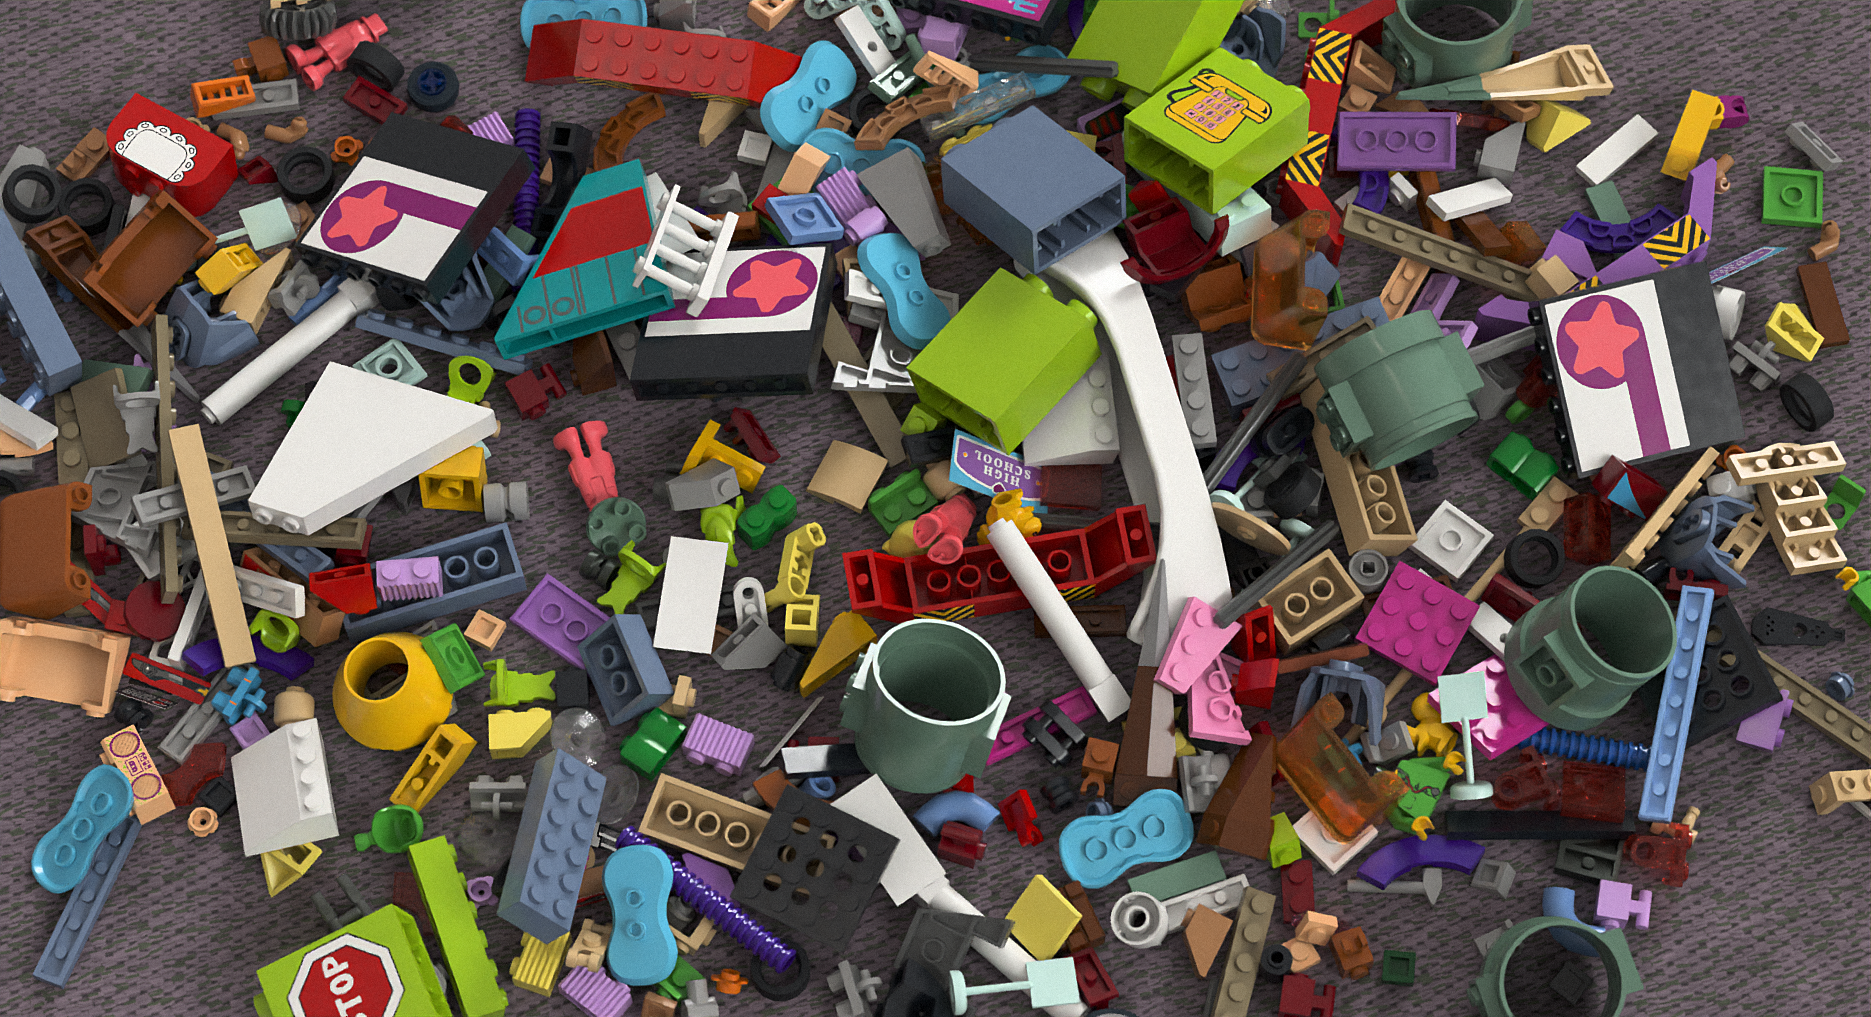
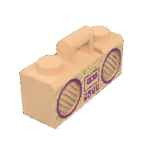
[100,724,176,825]

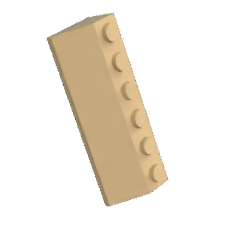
[638,773,837,899]

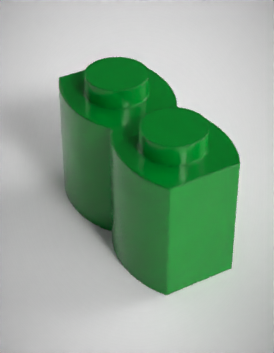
[1486,431,1559,501]
[737,485,798,551]
[619,707,687,782]

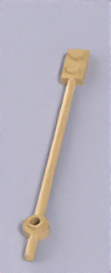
[1338,476,1578,749]

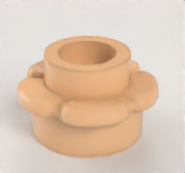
[188,807,219,837]

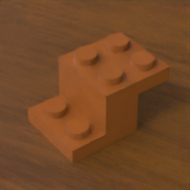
[1181,253,1258,332]

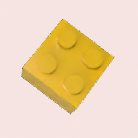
[418,445,488,512]

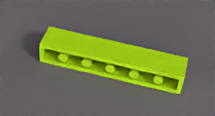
[407,835,508,1017]

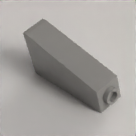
[0,145,50,241]
[857,147,952,258]

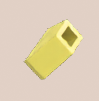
[488,708,553,759]

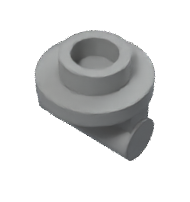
[666,896,695,933]

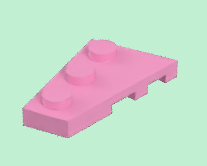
[1154,597,1242,694]
[1187,654,1252,746]

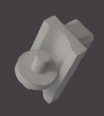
[267,260,320,316]
[1729,340,1782,393]
[1177,755,1218,813]
[469,775,527,820]
[826,960,883,1017]

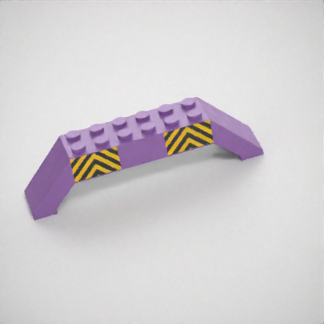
[1474,157,1717,351]

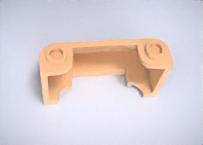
[0,616,131,717]

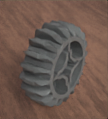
[258,0,337,41]

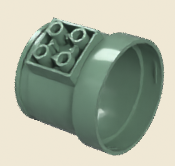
[1381,0,1533,89]
[1314,310,1485,471]
[1504,566,1677,731]
[838,619,1012,793]
[1466,916,1644,1017]

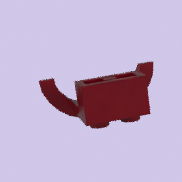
[1120,197,1229,285]

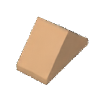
[1346,40,1396,94]
[778,142,831,196]

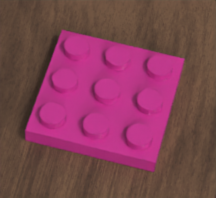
[1354,561,1480,686]
[1427,654,1549,761]

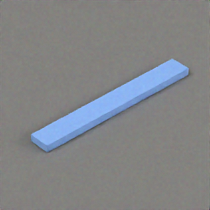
[1638,585,1714,825]

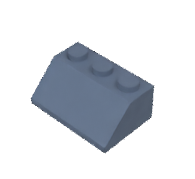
[577,614,675,726]

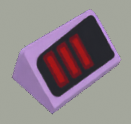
[1077,98,1131,143]

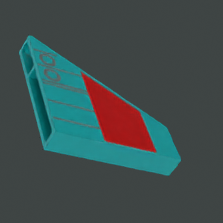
[494,159,675,360]

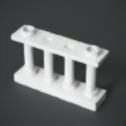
[632,184,739,317]

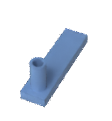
[477,226,540,286]

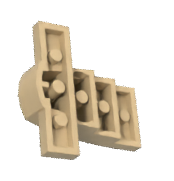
[1725,441,1847,576]

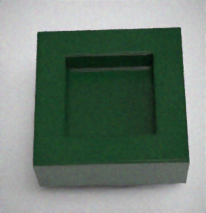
[1381,950,1416,987]

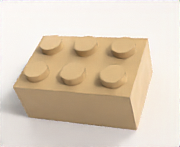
[1251,549,1365,656]

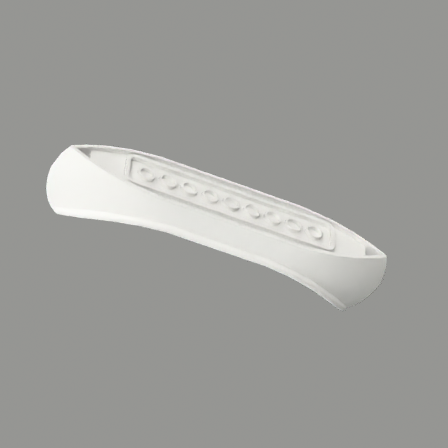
[1014,229,1236,645]

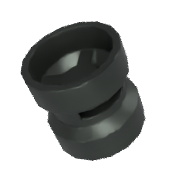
[579,549,621,590]

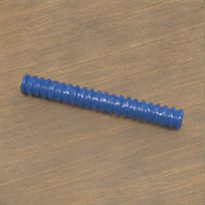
[1511,727,1652,772]

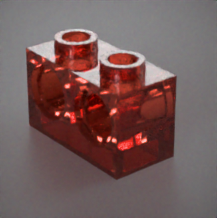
[1564,492,1611,566]

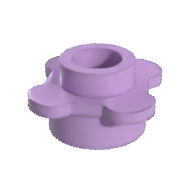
[466,876,499,910]

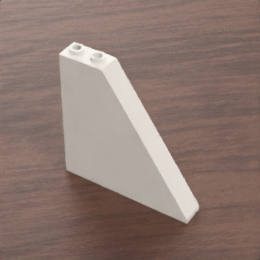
[248,361,498,535]

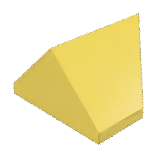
[1526,100,1591,153]
[1765,302,1824,362]
[260,842,323,897]

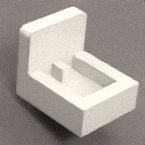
[1706,471,1757,504]

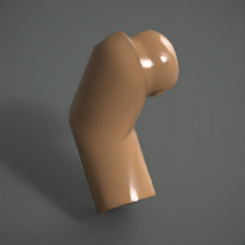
[264,117,308,144]
[217,122,249,160]
[1714,154,1734,194]
[1808,220,1840,262]

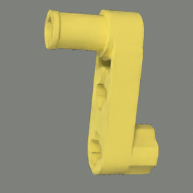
[764,522,826,613]

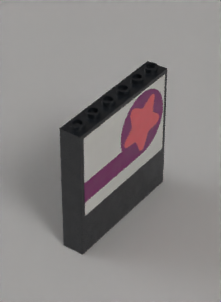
[294,112,536,304]
[630,243,838,401]
[1527,261,1745,479]

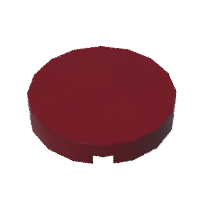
[123,581,186,642]

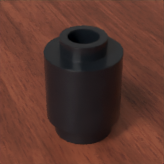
[1307,623,1354,666]
[770,644,811,692]
[1258,944,1293,983]

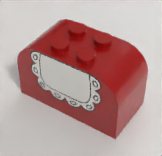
[106,93,239,217]

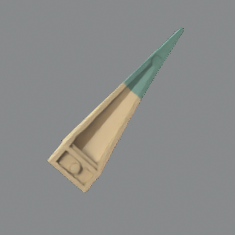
[1395,44,1614,101]

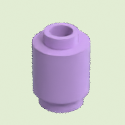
[843,206,888,247]

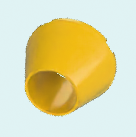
[332,632,453,751]

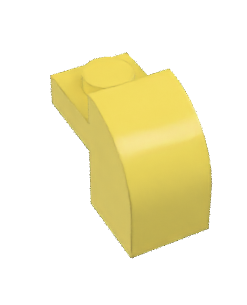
[785,594,820,647]

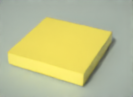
[1005,875,1082,961]

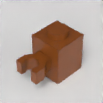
[232,36,289,83]
[1080,737,1119,798]
[1328,926,1374,980]

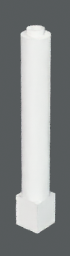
[200,278,380,425]
[986,518,1131,723]
[911,876,1091,1017]

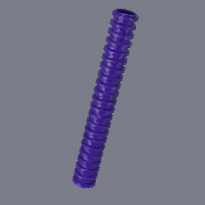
[511,108,541,292]
[615,826,796,974]

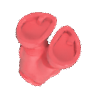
[285,13,388,91]
[553,420,618,511]
[913,494,977,564]

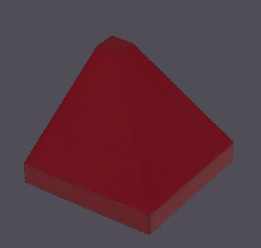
[238,155,278,185]

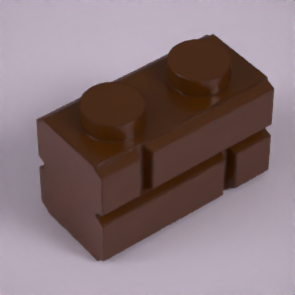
[1057,880,1106,955]

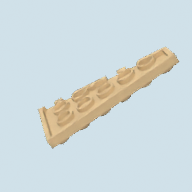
[1609,446,1720,570]

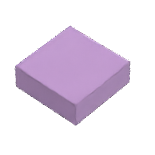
[229,712,270,750]

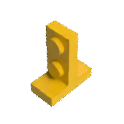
[680,419,766,493]

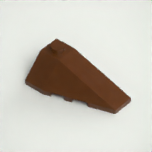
[569,330,617,396]
[1196,732,1277,861]

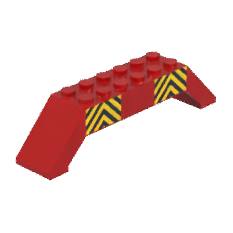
[1275,0,1395,267]
[525,19,803,109]
[842,504,1157,624]

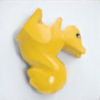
[977,488,1042,545]
[1407,692,1458,757]

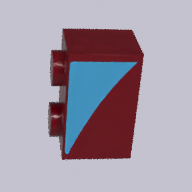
[1591,454,1668,521]

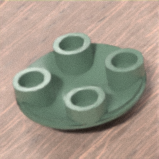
[586,497,646,557]

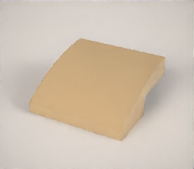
[806,440,889,514]

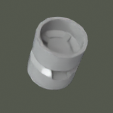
[483,481,530,523]
[1347,549,1389,595]

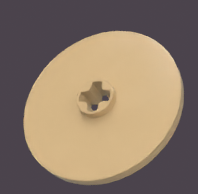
[1211,502,1291,555]

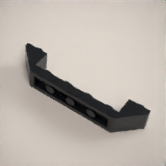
[1195,447,1270,589]

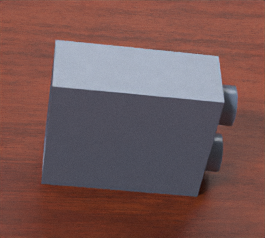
[941,105,1127,275]

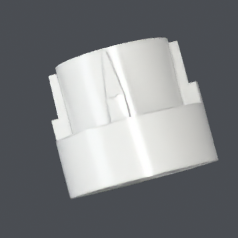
[1712,285,1745,340]
[1111,892,1169,949]

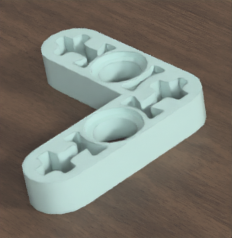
[804,0,906,50]

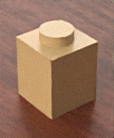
[1525,255,1579,299]

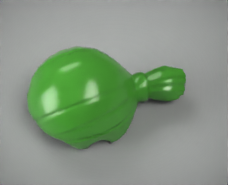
[354,804,424,854]

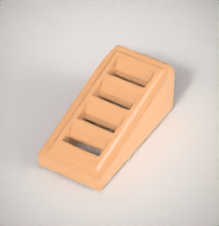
[747,0,801,32]
[913,51,979,103]

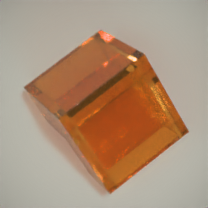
[1495,221,1546,266]

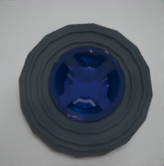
[407,61,459,112]

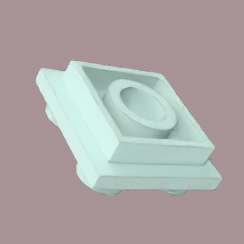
[352,338,428,386]

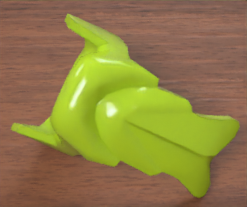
[447,355,497,404]
[700,495,746,567]
[597,540,667,614]
[249,608,300,653]
[483,659,556,707]

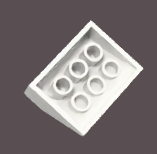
[1022,339,1120,466]
[231,718,339,857]

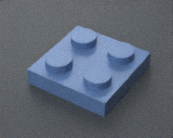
[765,192,844,245]

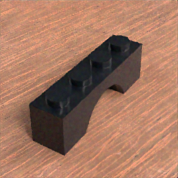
[530,121,593,243]

